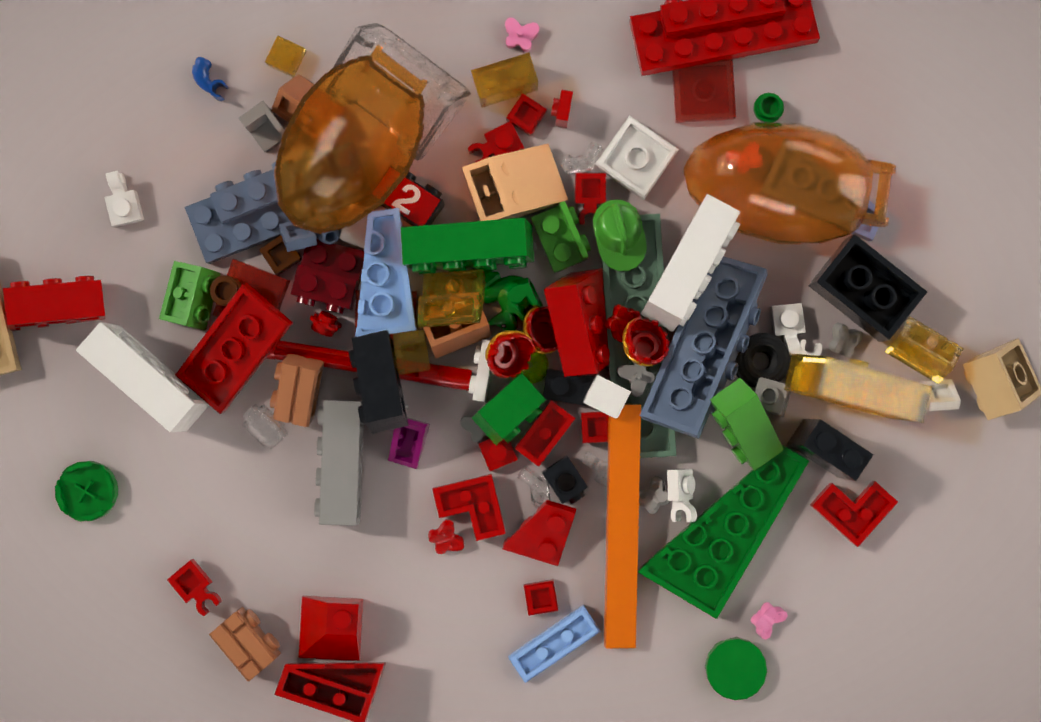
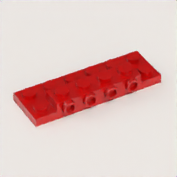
[629,0,820,76]

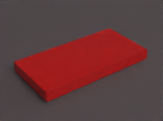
[175,283,293,414]

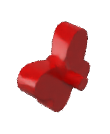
[604,304,641,342]
[428,520,464,554]

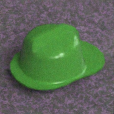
[593,200,647,271]

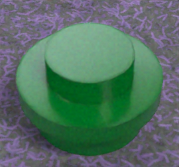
[753,93,784,123]

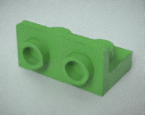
[531,201,591,274]
[159,261,220,330]

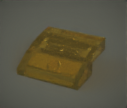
[417,269,486,327]

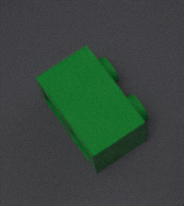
[472,373,546,445]

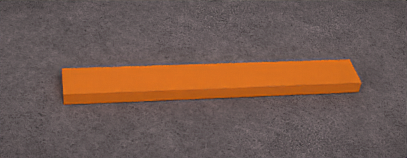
[604,404,641,649]

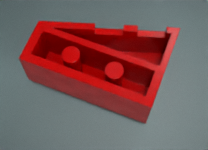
[544,268,610,377]
[3,275,105,331]
[274,662,386,722]

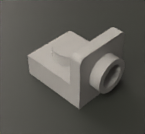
[755,377,792,417]

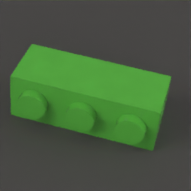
[710,378,784,471]

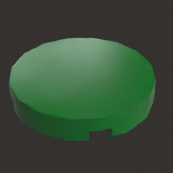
[55,461,118,522]
[705,637,767,700]

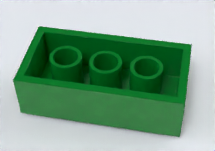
[401,218,534,276]

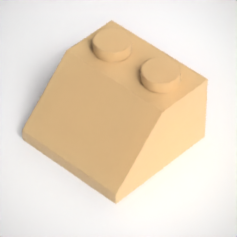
[963,338,1041,420]

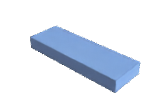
[508,605,601,683]

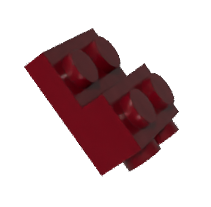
[290,239,364,314]

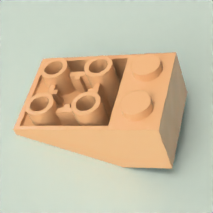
[462,144,568,221]

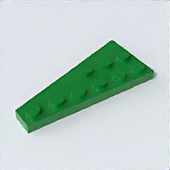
[638,445,809,619]

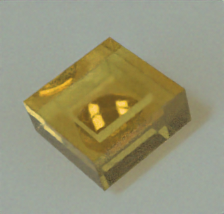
[265,36,307,78]

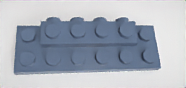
[185,141,374,264]
[640,256,768,439]

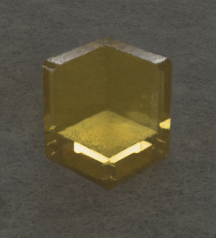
[393,330,430,375]

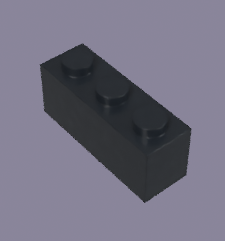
[349,330,409,434]

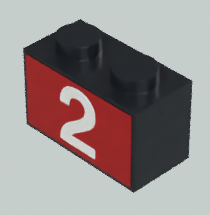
[372,167,445,226]

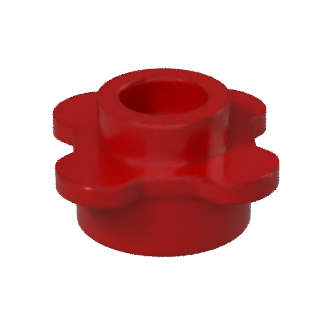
[310,311,342,337]

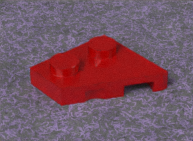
[502,500,576,566]

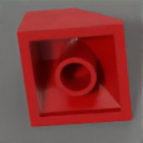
[298,596,363,661]

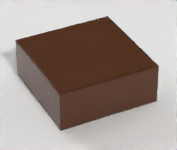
[259,235,302,276]

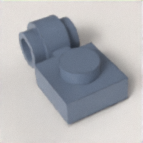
[279,215,341,252]

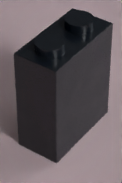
[787,419,874,481]

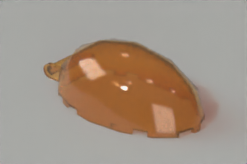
[274,44,428,234]
[683,122,896,245]

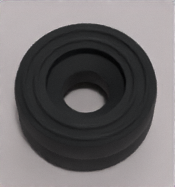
[735,333,790,388]

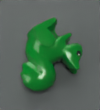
[472,271,543,331]

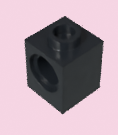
[542,455,588,505]

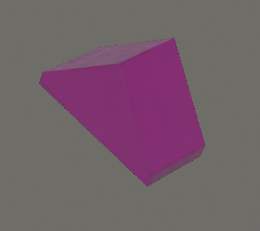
[388,417,430,469]

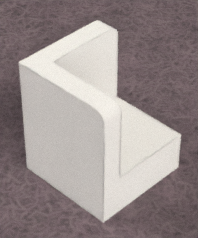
[582,375,631,418]

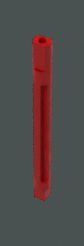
[266,340,472,391]

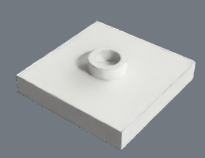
[594,115,679,200]

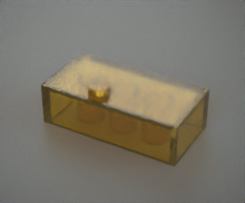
[784,354,932,423]

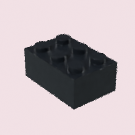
[808,234,927,342]

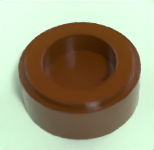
[210,275,242,306]

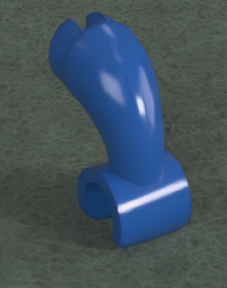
[192,57,229,101]

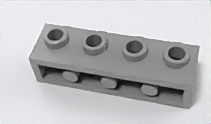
[314,400,364,526]

